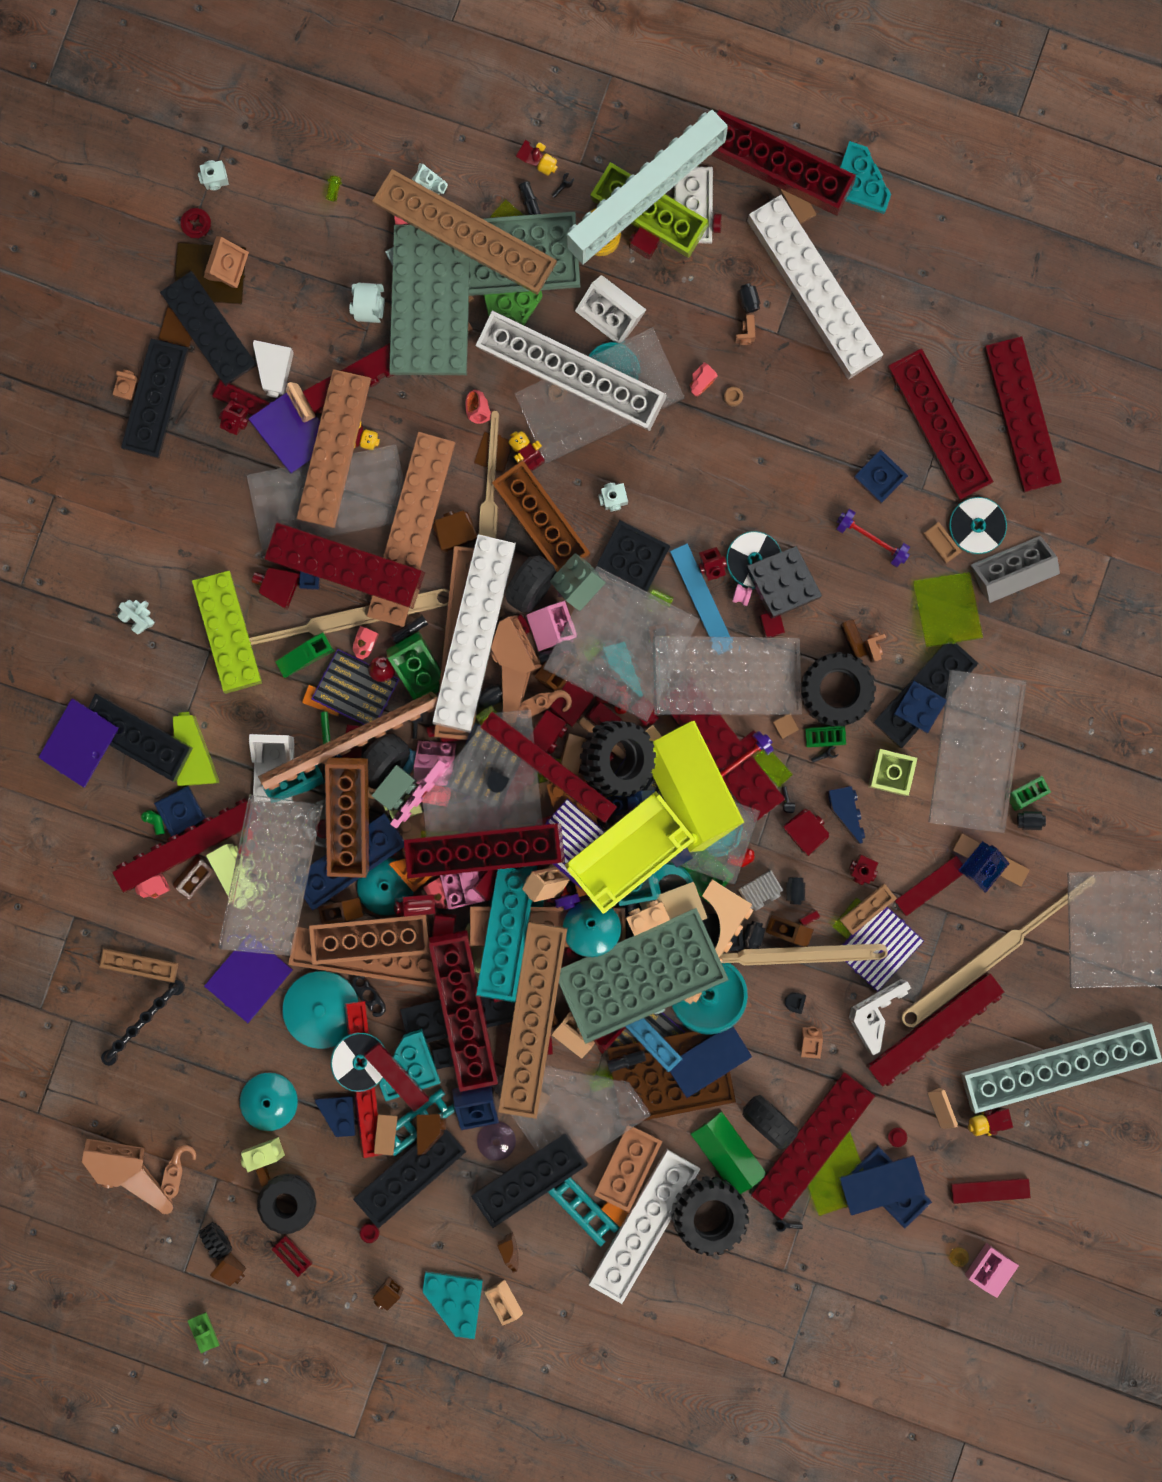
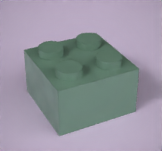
[550,553,606,611]
[372,765,417,811]

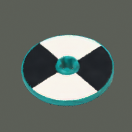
[949,497,1007,554]
[726,531,782,589]
[330,1033,385,1092]

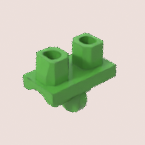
[188,1312,220,1353]

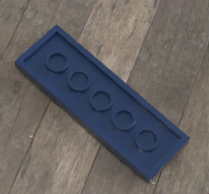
[291,813,404,911]

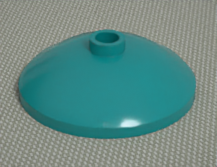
[357,858,414,915]
[563,900,621,957]
[240,1072,298,1131]

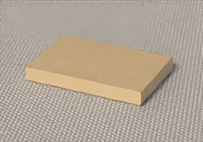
[640,882,707,920]

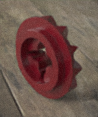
[181,208,211,239]

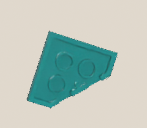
[840,141,891,214]
[379,1029,441,1101]
[423,1271,483,1339]

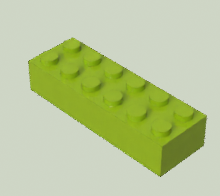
[590,162,709,258]
[192,571,262,694]

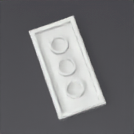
[674,167,713,243]

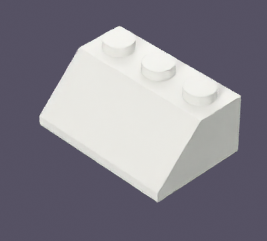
[575,275,646,344]

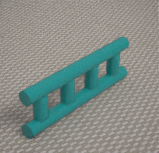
[393,1088,455,1156]
[548,1177,619,1247]

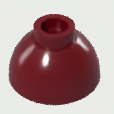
[368,656,395,682]

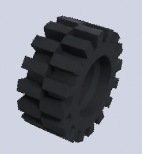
[199,1222,232,1260]

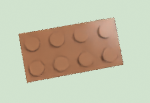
[594,1124,663,1212]

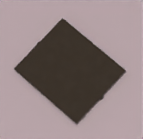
[175,243,246,304]

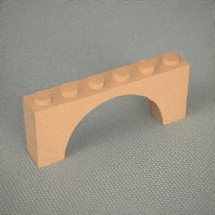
[685,880,753,1004]

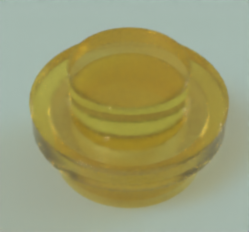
[949,1247,969,1267]

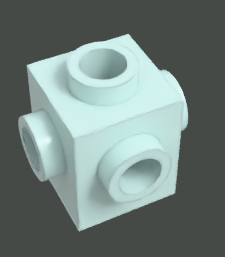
[198,160,229,190]
[598,483,628,512]

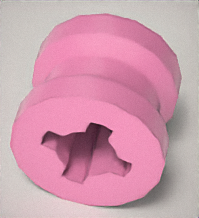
[732,584,752,606]

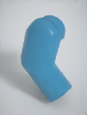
[403,748,416,775]

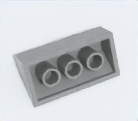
[971,536,1060,603]

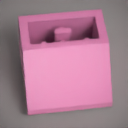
[526,601,577,651]
[414,741,456,786]
[440,871,485,910]
[965,1243,1019,1298]

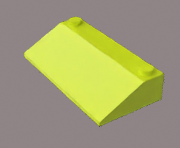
[651,721,744,852]
[565,791,695,914]

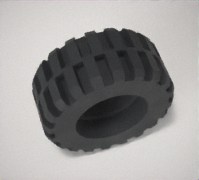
[800,652,876,727]
[580,721,656,796]
[671,1176,749,1256]

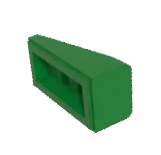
[805,726,846,748]
[1006,776,1051,811]

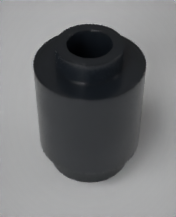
[738,283,761,314]
[478,684,503,710]
[1017,811,1046,830]
[786,877,806,905]
[743,921,766,949]

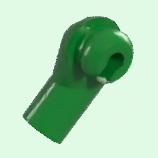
[141,810,165,835]

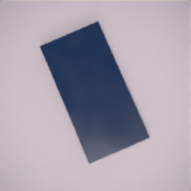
[670,1026,752,1098]
[850,1145,932,1229]
[839,1155,925,1216]

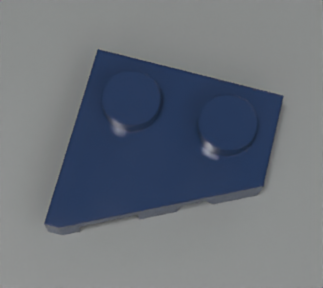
[315,1096,356,1137]

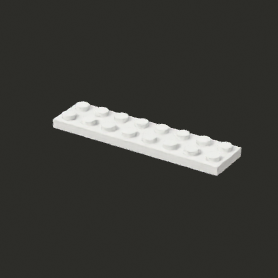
[588,1149,700,1304]

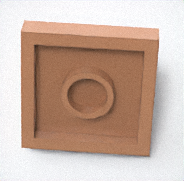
[204,236,249,288]

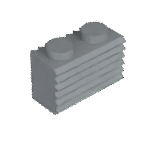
[737,870,783,911]

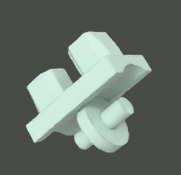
[412,163,448,195]
[117,600,155,634]

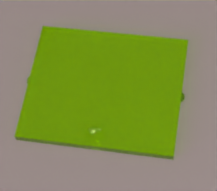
[913,572,983,647]
[808,1131,864,1216]

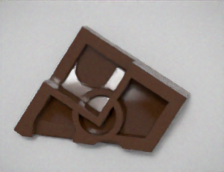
[497,1232,519,1273]

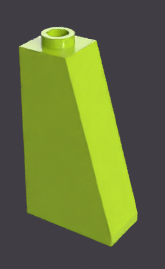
[173,712,219,786]

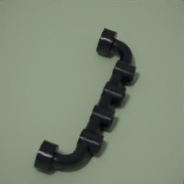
[101,979,185,1066]

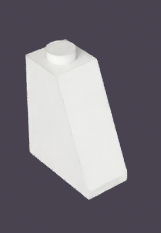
[253,340,294,398]

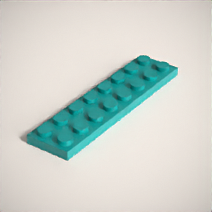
[476,865,538,1002]

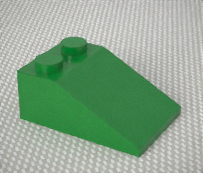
[386,632,441,700]

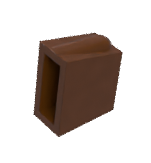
[433,510,477,553]

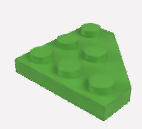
[484,290,543,326]

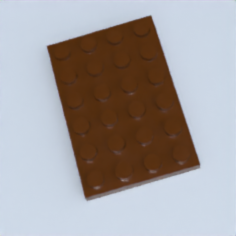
[607,1031,736,1125]

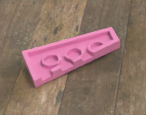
[390,757,447,829]

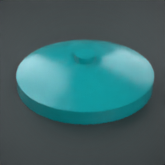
[672,963,748,1034]
[283,971,359,1049]

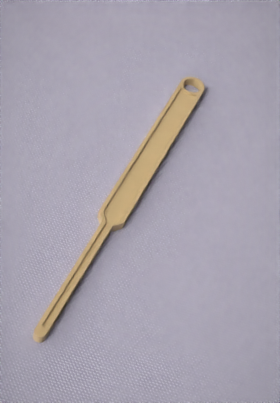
[479,411,499,539]
[250,589,449,645]
[901,876,1095,1027]
[720,944,888,966]

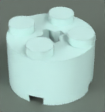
[349,283,385,323]

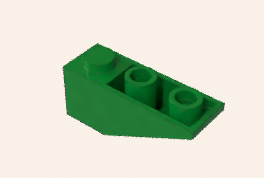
[275,632,335,678]

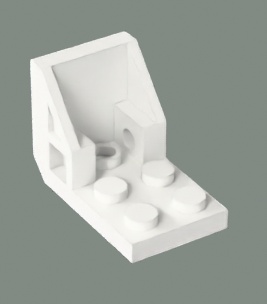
[249,734,294,802]
[849,979,911,1055]

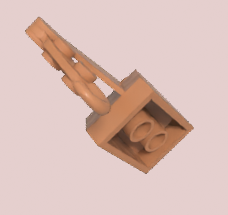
[491,616,572,725]
[82,1139,196,1214]

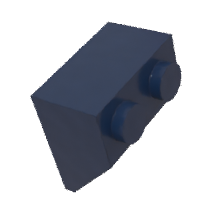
[452,1086,499,1130]

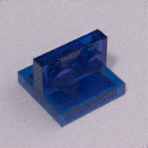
[958,841,1010,893]

